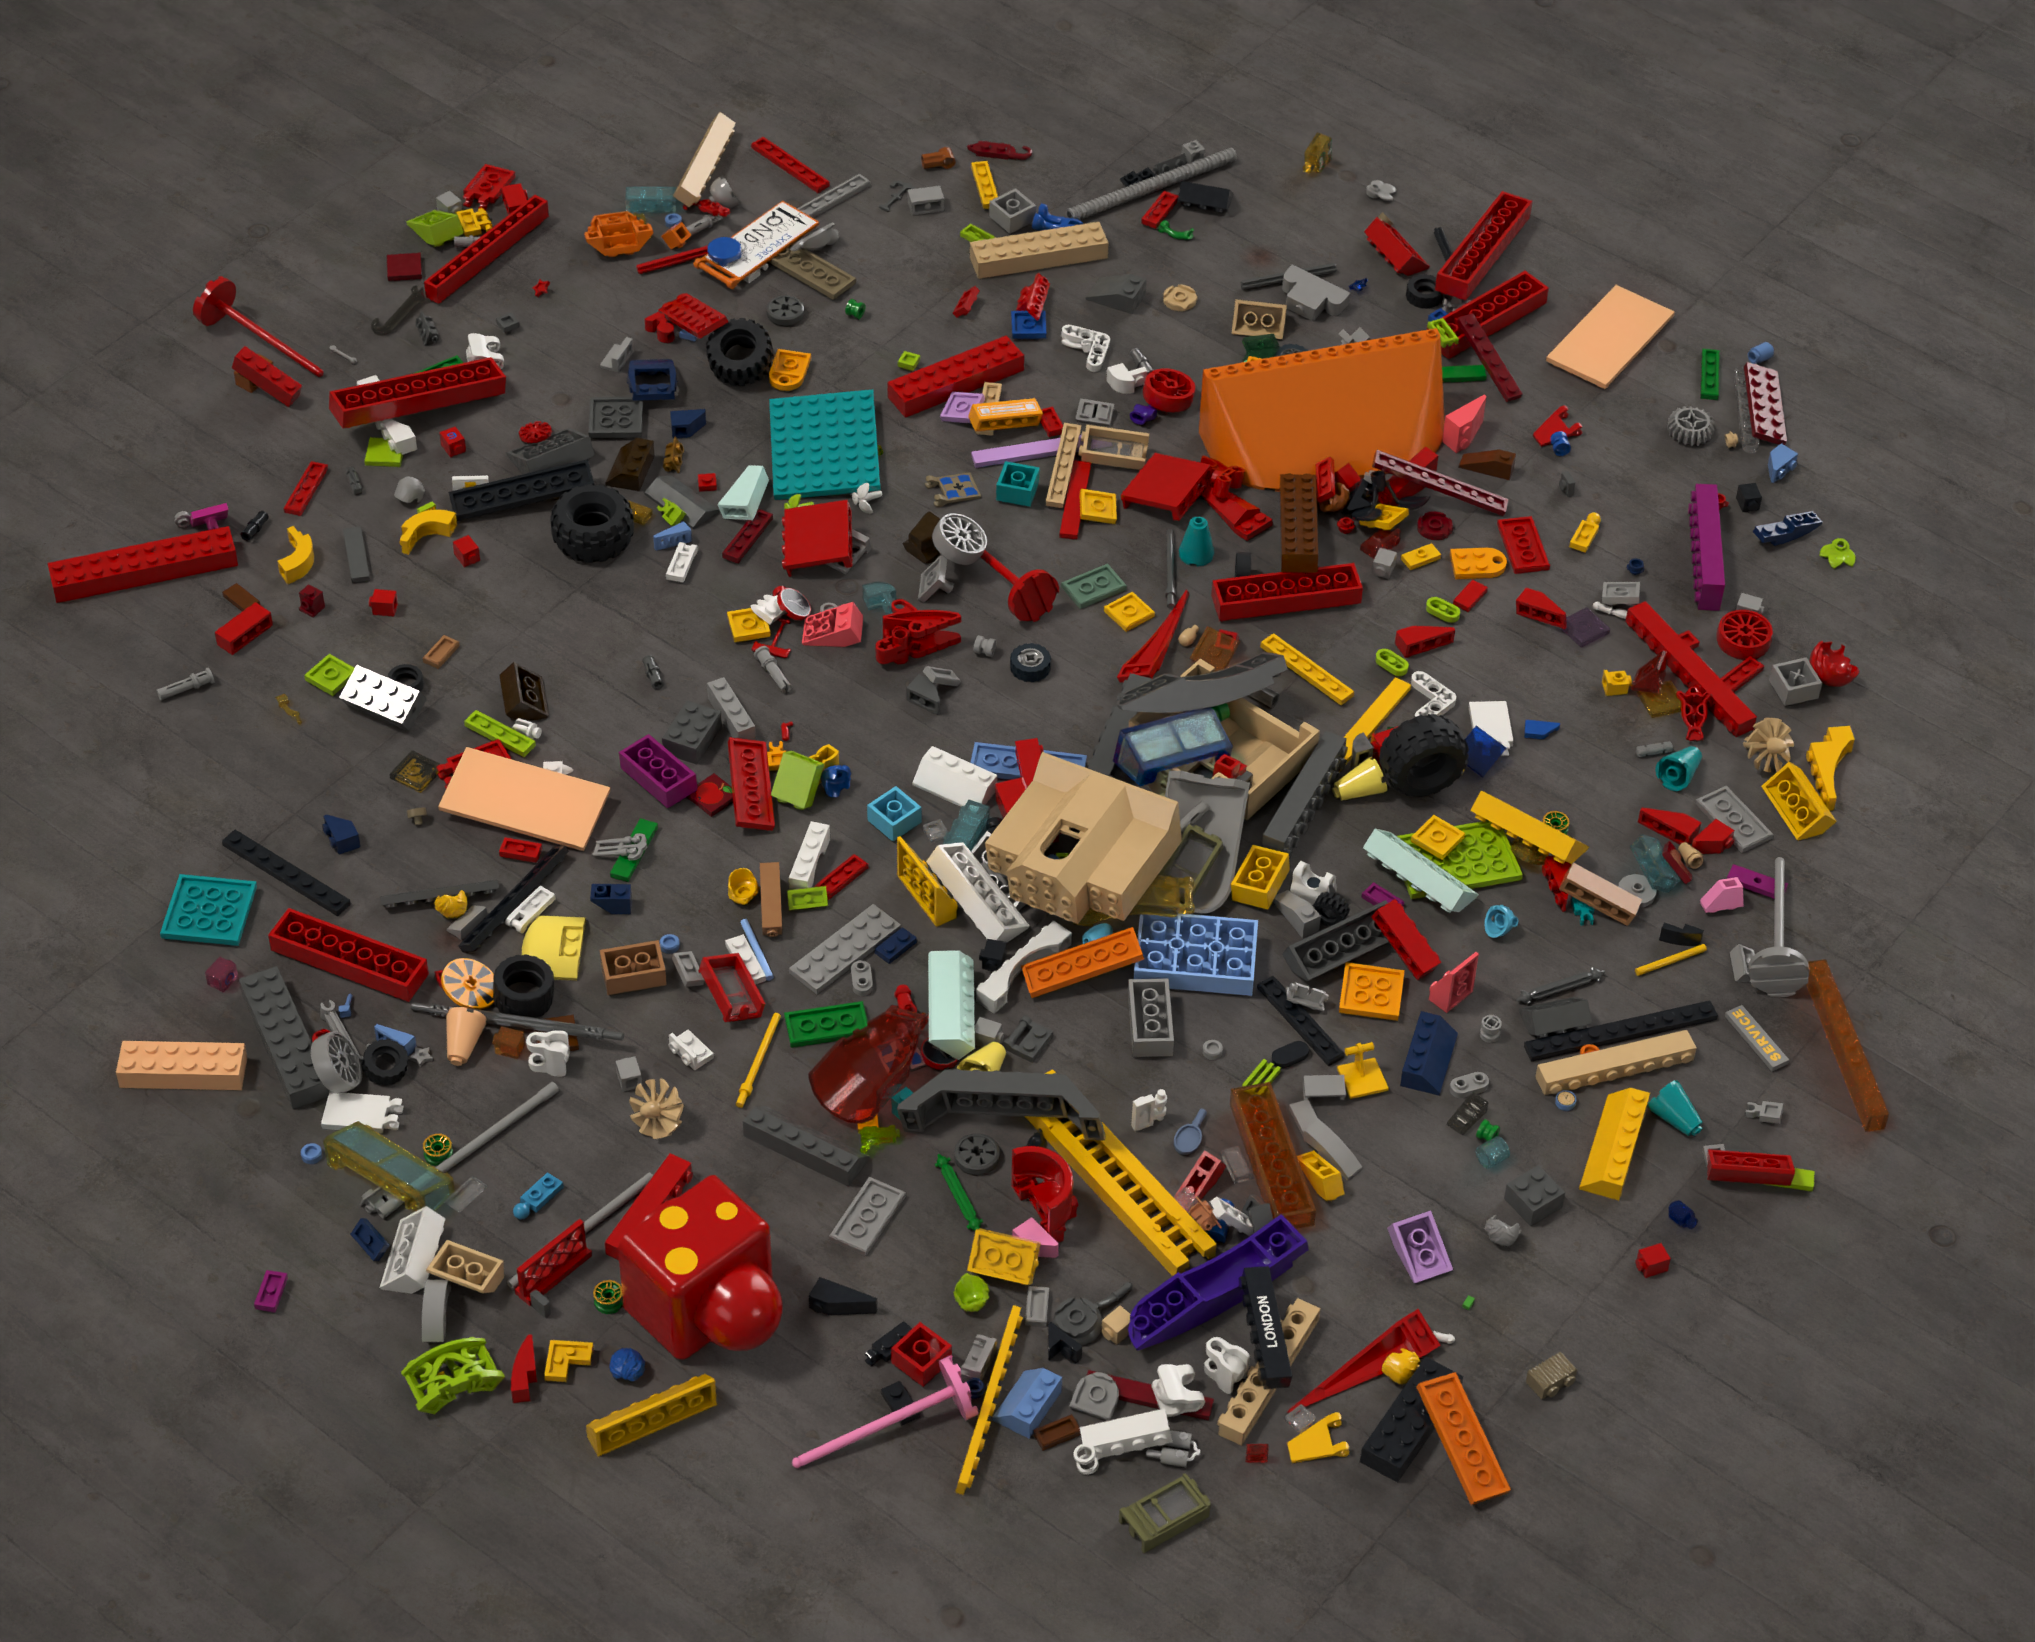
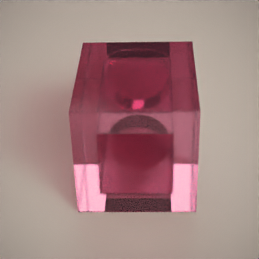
[205,957,238,993]

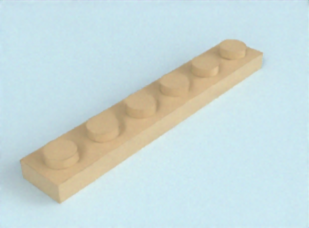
[1045,423,1081,508]

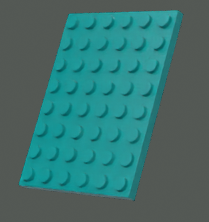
[769,389,881,500]

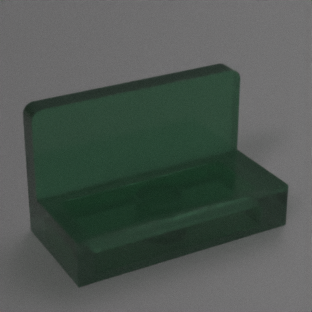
[1242,334,1280,362]

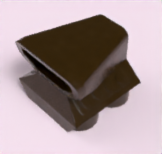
[903,511,941,563]

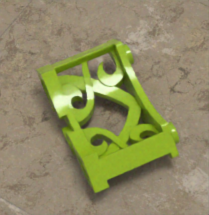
[401,1337,505,1414]

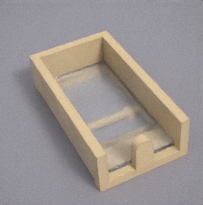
[1078,425,1149,470]

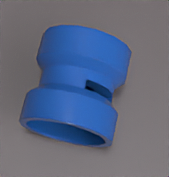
[1550,431,1571,456]

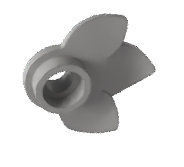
[1366,180,1396,201]

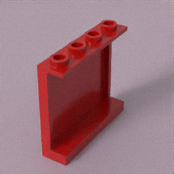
[1121,453,1212,521]
[782,500,853,577]

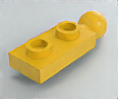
[1569,512,1601,553]

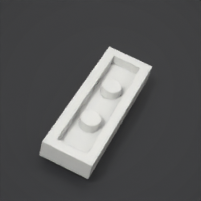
[725,934,766,985]
[1210,1197,1254,1236]

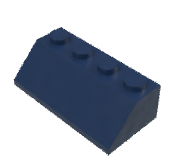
[1400,1011,1458,1096]

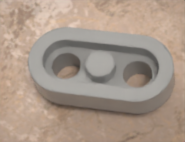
[851,960,873,996]
[1450,1072,1489,1098]

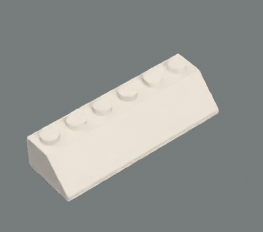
[926,842,1030,942]

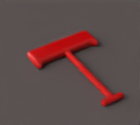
[751,618,791,658]

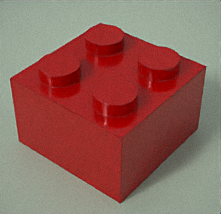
[891,1322,952,1387]

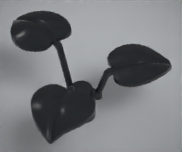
[1352,471,1431,521]

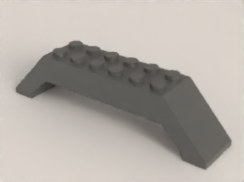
[897,1069,1106,1141]

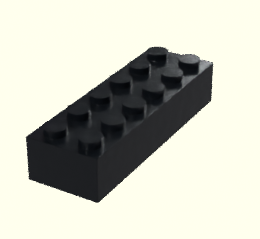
[1360,1357,1464,1483]

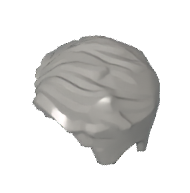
[394,476,425,503]
[1484,1215,1522,1247]

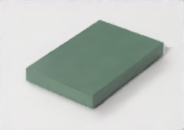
[1061,564,1127,609]

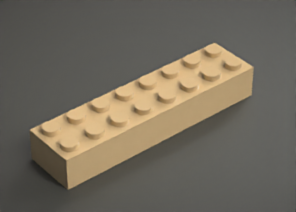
[970,222,1108,279]

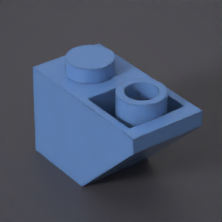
[1768,443,1798,483]

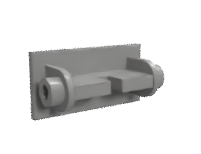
[1286,982,1329,1011]
[360,1175,403,1213]

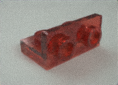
[1360,528,1401,559]

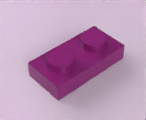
[254,1270,288,1313]

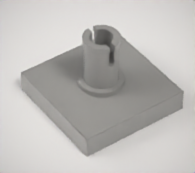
[918,554,954,603]

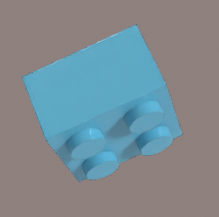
[867,786,922,841]

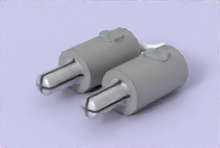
[1146,1430,1200,1468]

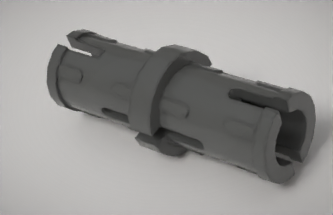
[642,655,664,689]

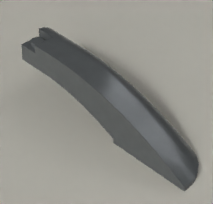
[1116,652,1287,713]

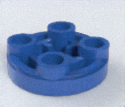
[707,237,741,266]

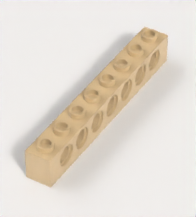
[1217,1298,1320,1446]

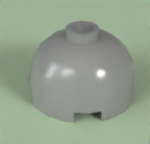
[709,175,740,209]

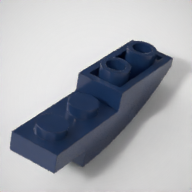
[1753,511,1823,546]

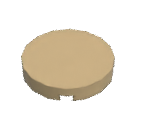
[1163,285,1197,311]

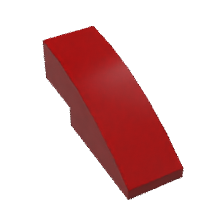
[511,1334,537,1403]

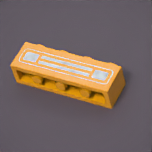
[968,398,1043,432]

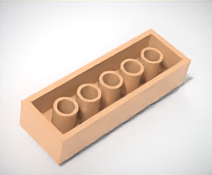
[116,1041,247,1090]

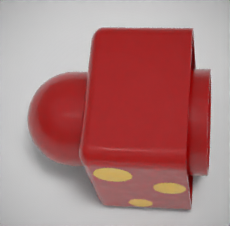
[618,1175,783,1360]

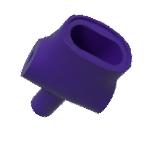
[1130,404,1157,424]

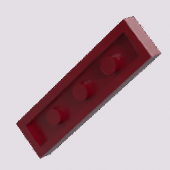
[722,509,773,564]

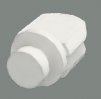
[512,718,542,739]

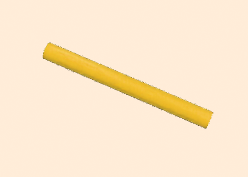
[1635,944,1707,976]

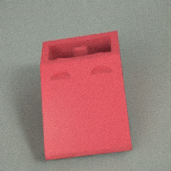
[802,602,863,647]

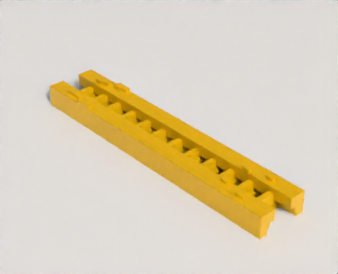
[1025,1069,1217,1276]

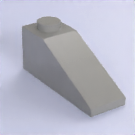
[1273,890,1321,939]

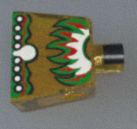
[1303,132,1332,173]

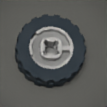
[1010,643,1051,682]

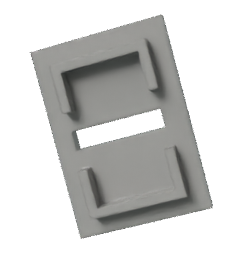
[1075,398,1114,426]

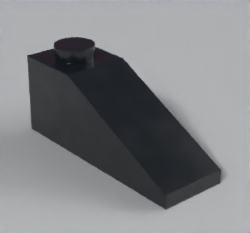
[809,1277,878,1315]

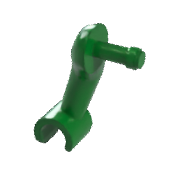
[1158,220,1194,240]

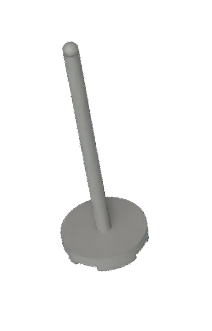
[1749,857,1809,997]

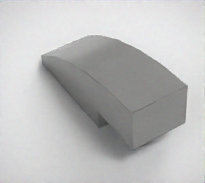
[1303,1119,1362,1180]

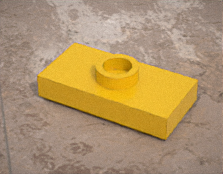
[1401,543,1441,570]

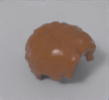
[1318,483,1350,512]

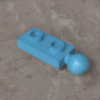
[513,1172,563,1220]

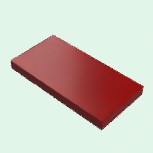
[1497,516,1550,574]

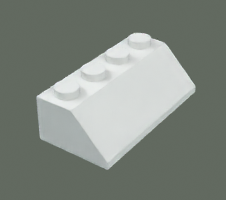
[912,746,997,814]
[380,1206,445,1294]

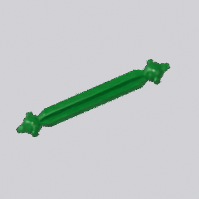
[935,1154,983,1231]

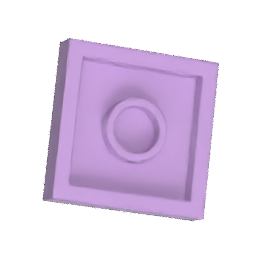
[940,392,985,423]

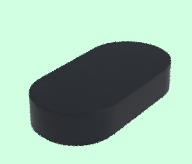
[1271,1041,1309,1068]

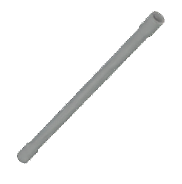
[376,1082,559,1219]

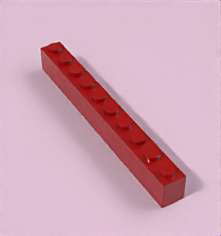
[424,195,549,304]
[1626,601,1757,737]

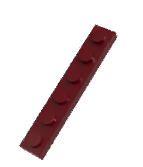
[1457,313,1523,402]

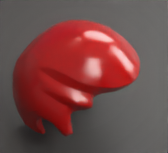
[1809,641,1860,687]

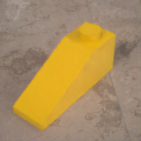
[1295,1150,1344,1201]

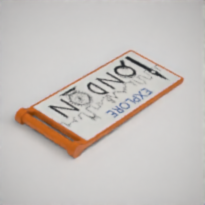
[693,201,819,289]

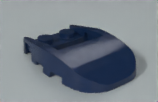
[627,359,678,401]

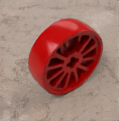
[1143,368,1195,413]
[1716,610,1773,660]

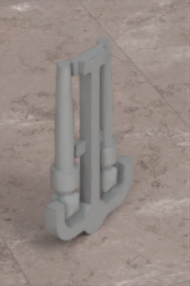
[592,833,647,861]

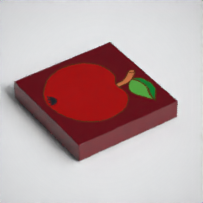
[686,773,733,817]

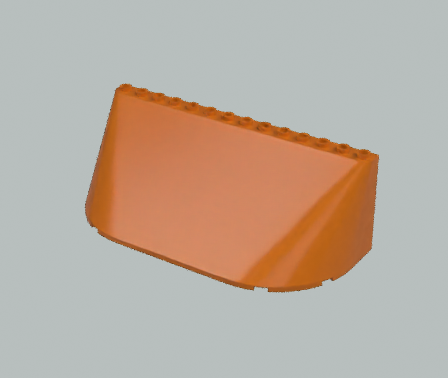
[1199,328,1445,492]

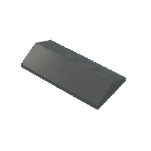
[644,475,719,529]

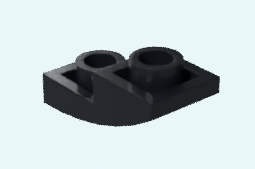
[1120,167,1156,187]
[1659,922,1704,946]

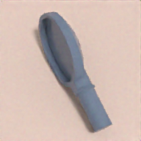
[1174,1109,1207,1155]

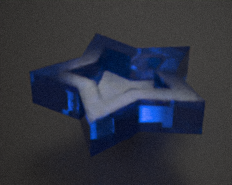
[1349,278,1368,291]

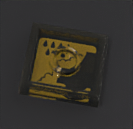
[389,750,440,793]

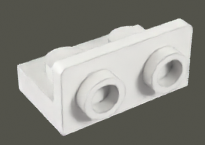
[668,1030,714,1070]

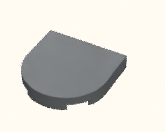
[1069,1372,1119,1421]

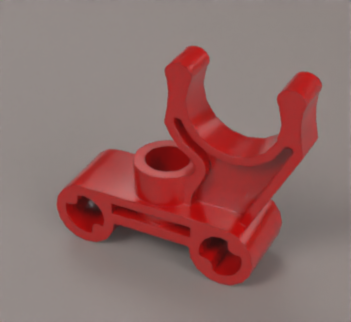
[1200,456,1245,498]

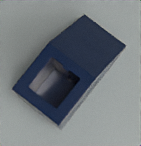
[670,409,706,439]
[322,815,361,854]
[590,884,632,914]

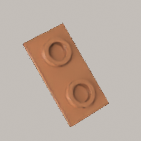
[1189,1196,1222,1231]

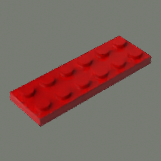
[658,293,729,339]
[728,737,775,831]

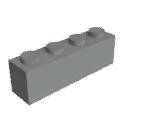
[707,677,756,740]

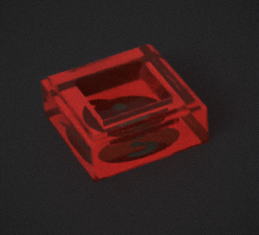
[1245,1444,1269,1463]

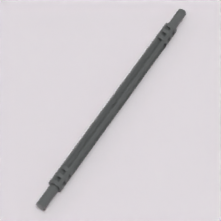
[411,1002,624,1041]

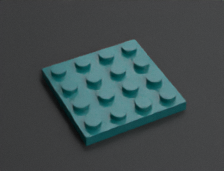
[160,874,257,946]

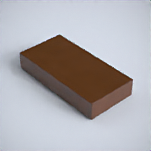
[222,583,260,612]
[1033,1414,1081,1451]

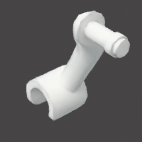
[1061,339,1091,353]

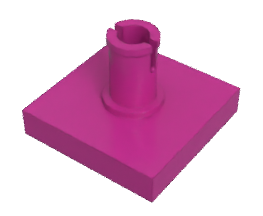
[190,503,229,530]

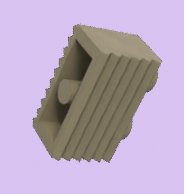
[1526,1352,1577,1399]

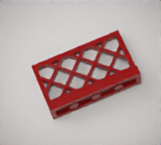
[515,1219,592,1306]

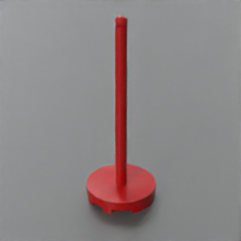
[193,276,324,377]
[980,550,1059,622]

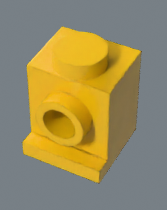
[1602,670,1632,696]

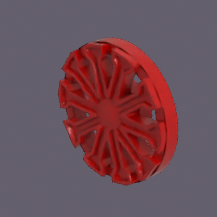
[519,421,552,443]

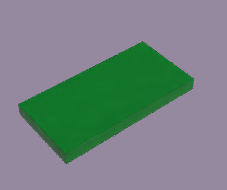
[784,1001,870,1048]

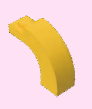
[400,510,457,555]
[277,526,314,584]

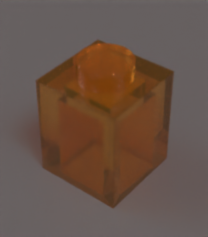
[492,1026,526,1059]

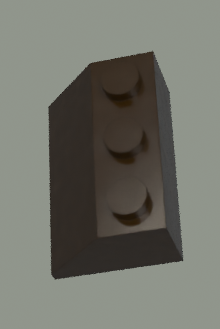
[605,438,655,492]
[499,662,549,721]

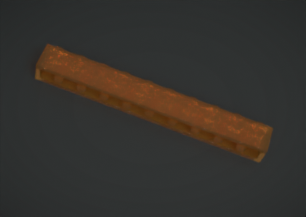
[1806,959,1889,1132]

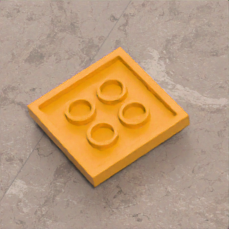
[1339,963,1405,1021]

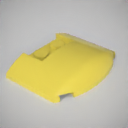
[522,916,586,981]

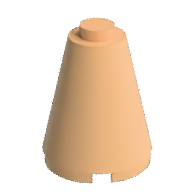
[446,1007,487,1066]

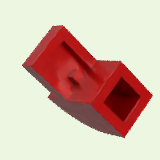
[1213,754,1247,779]

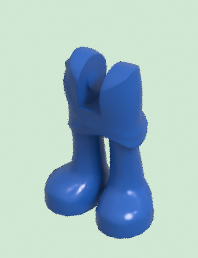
[1032,203,1083,231]

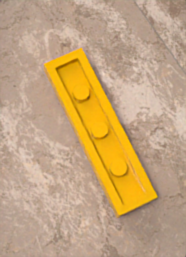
[971,161,998,209]

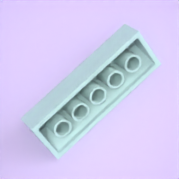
[1363,828,1479,913]
[928,951,975,1060]

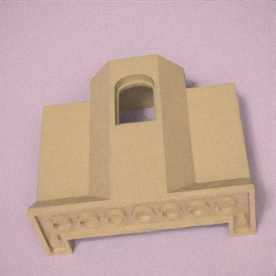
[1128,659,1320,820]
[985,752,1182,924]

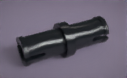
[240,511,269,541]

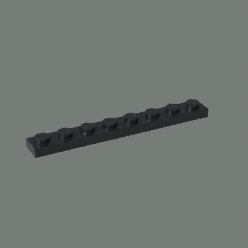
[222,829,351,917]
[458,846,569,952]

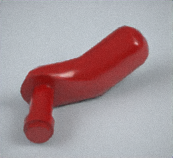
[781,721,793,741]

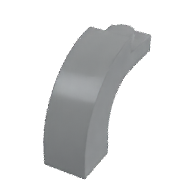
[422,1279,451,1342]

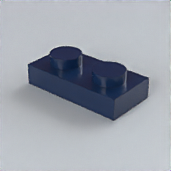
[875,927,917,964]
[350,1218,390,1261]

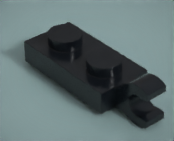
[865,1321,912,1367]

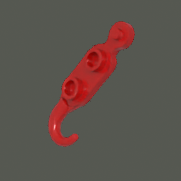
[683,199,730,217]

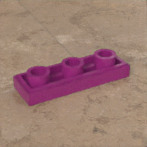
[1727,864,1788,899]

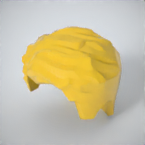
[728,868,760,905]
[434,890,467,918]
[1382,1348,1420,1384]

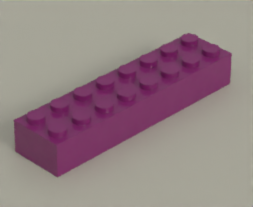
[1688,484,1725,611]

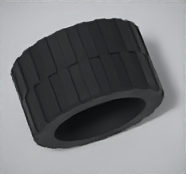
[493,954,554,1018]

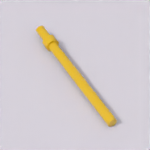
[736,1013,781,1108]

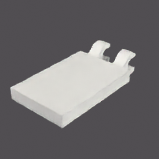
[1468,701,1513,757]
[321,1092,404,1133]

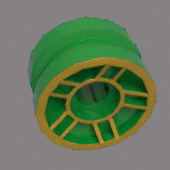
[1542,811,1569,835]
[423,1134,453,1166]
[593,1280,623,1314]

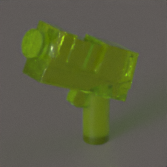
[860,1125,900,1154]

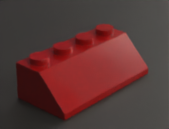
[1364,217,1430,276]

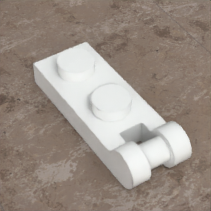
[666,542,698,583]
[505,886,556,934]

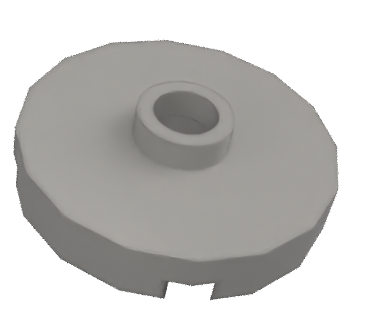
[1618,874,1657,908]

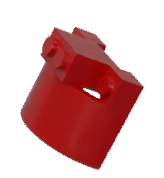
[1011,1146,1079,1243]

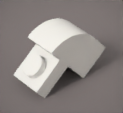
[1107,363,1147,394]

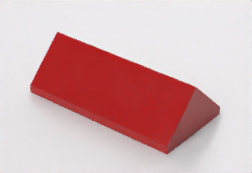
[995,777,1027,819]
[1707,1149,1795,1186]

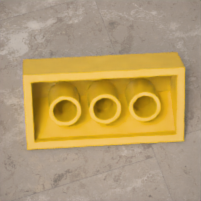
[1761,762,1837,841]

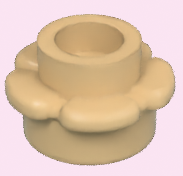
[1725,431,1739,448]

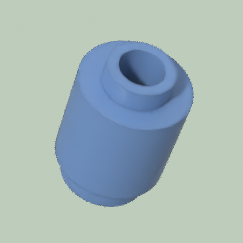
[1748,342,1774,364]

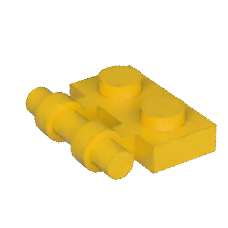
[456,208,493,237]

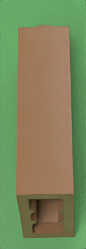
[760,862,782,937]

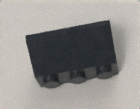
[1178,181,1234,213]

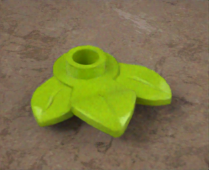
[1819,538,1855,569]

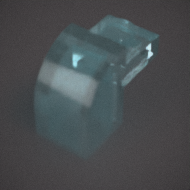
[862,582,898,615]

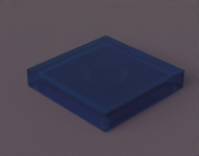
[1465,725,1506,778]

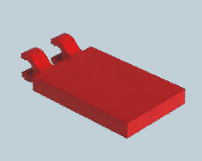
[463,164,515,211]
[436,739,512,789]

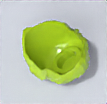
[953,1273,990,1312]

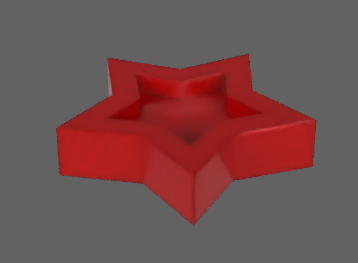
[532,279,550,298]

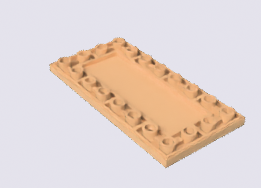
[1546,285,1675,389]
[438,747,610,851]

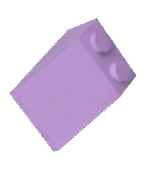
[1387,1211,1453,1284]

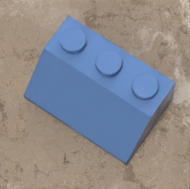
[992,1368,1062,1439]

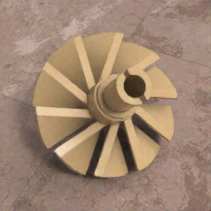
[1743,718,1794,772]
[630,1079,684,1139]

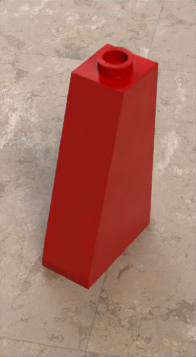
[1378,447,1438,506]

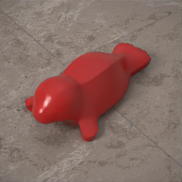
[1676,687,1712,741]

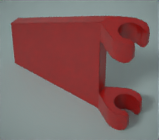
[1533,405,1582,447]

